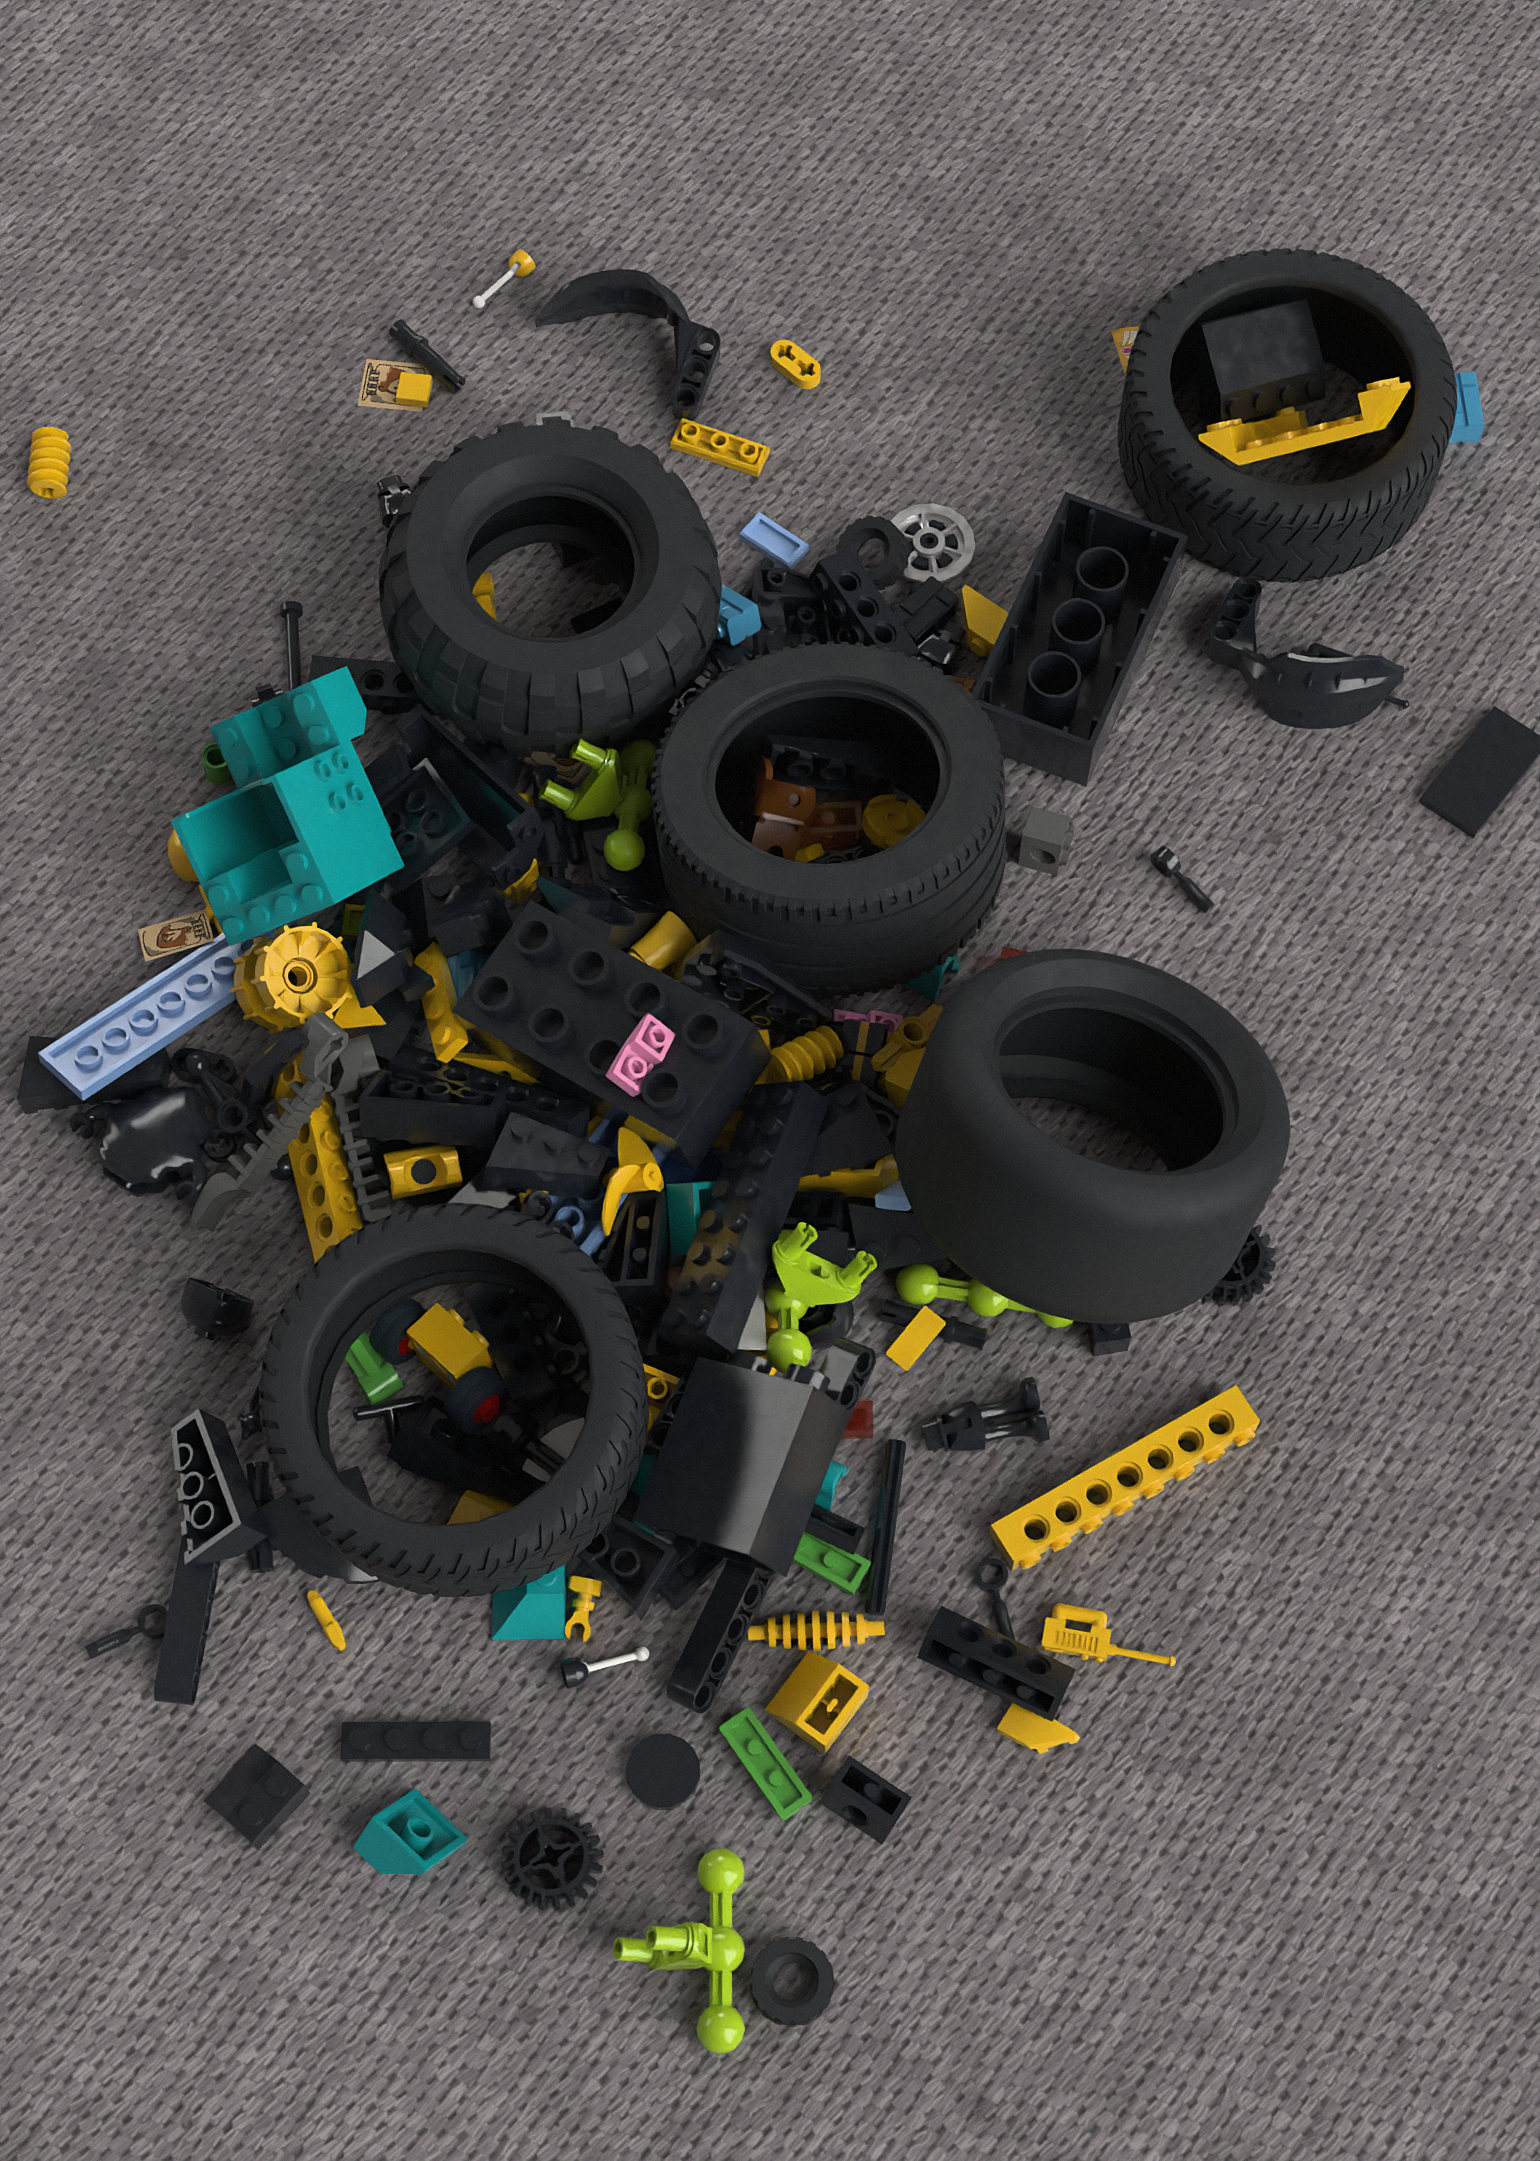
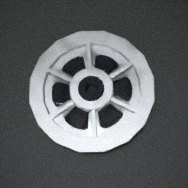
[883,503,975,583]

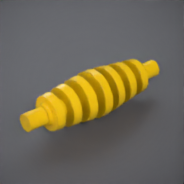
[748,1610,885,1651]

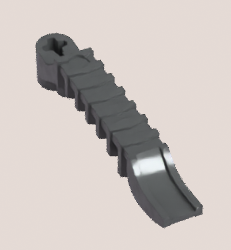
[190,1012,349,1232]
[330,1034,395,1225]

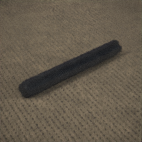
[865,1439,906,1616]

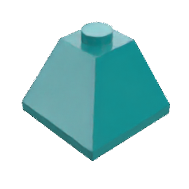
[492,1564,567,1641]
[353,1788,468,1875]

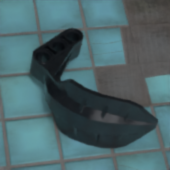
[535,269,721,421]
[1207,577,1404,729]

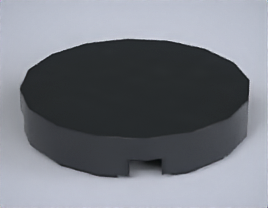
[626,1734,700,1810]

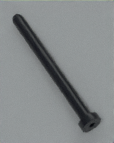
[280,601,303,691]

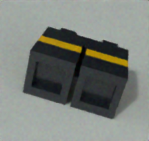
[825,1019,889,1090]

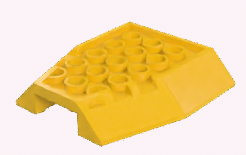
[1198,377,1411,466]

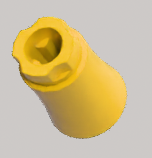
[627,911,697,972]

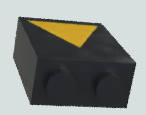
[332,983,427,1070]

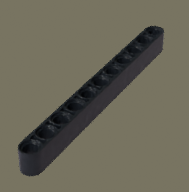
[667,1337,876,1714]

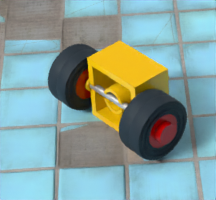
[369,1298,509,1434]

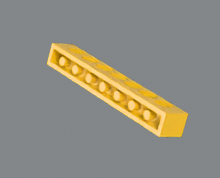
[264,1043,363,1263]
[989,1385,1260,1571]

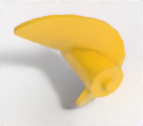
[602,1127,664,1236]

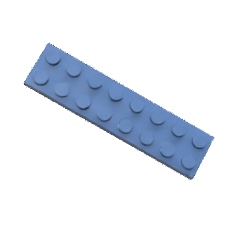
[38,928,276,1101]

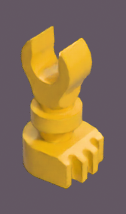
[565,1575,602,1642]

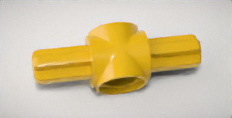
[871,1004,943,1073]

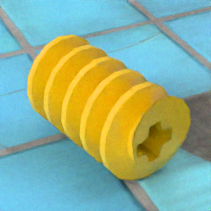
[26,427,72,499]
[767,1026,844,1083]

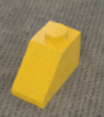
[960,585,1009,658]

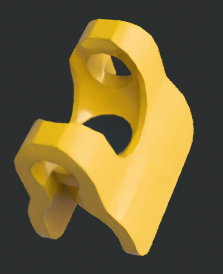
[383,1143,463,1200]

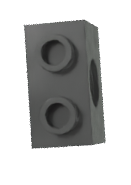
[1018,806,1074,876]

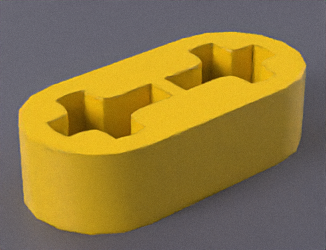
[770,340,821,389]

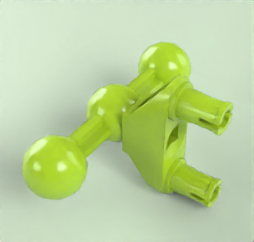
[538,738,658,871]
[765,1222,877,1373]
[896,1263,1074,1329]
[613,1848,745,2054]

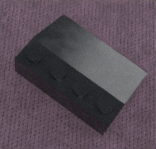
[1198,298,1325,423]

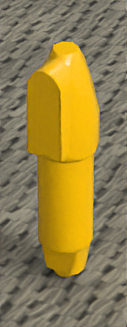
[306,1589,346,1651]

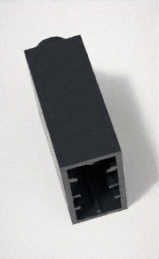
[633,1349,850,1577]

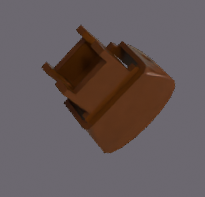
[739,754,816,861]

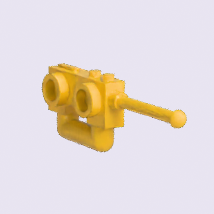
[1040,1603,1176,1667]

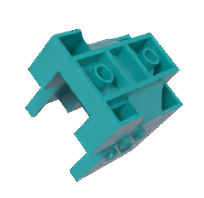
[171,666,405,947]

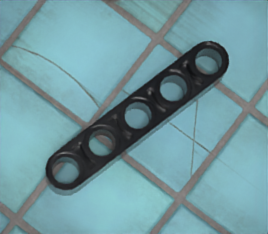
[154,1536,221,1705]

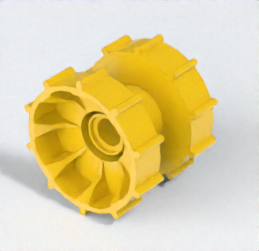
[229,922,356,1034]

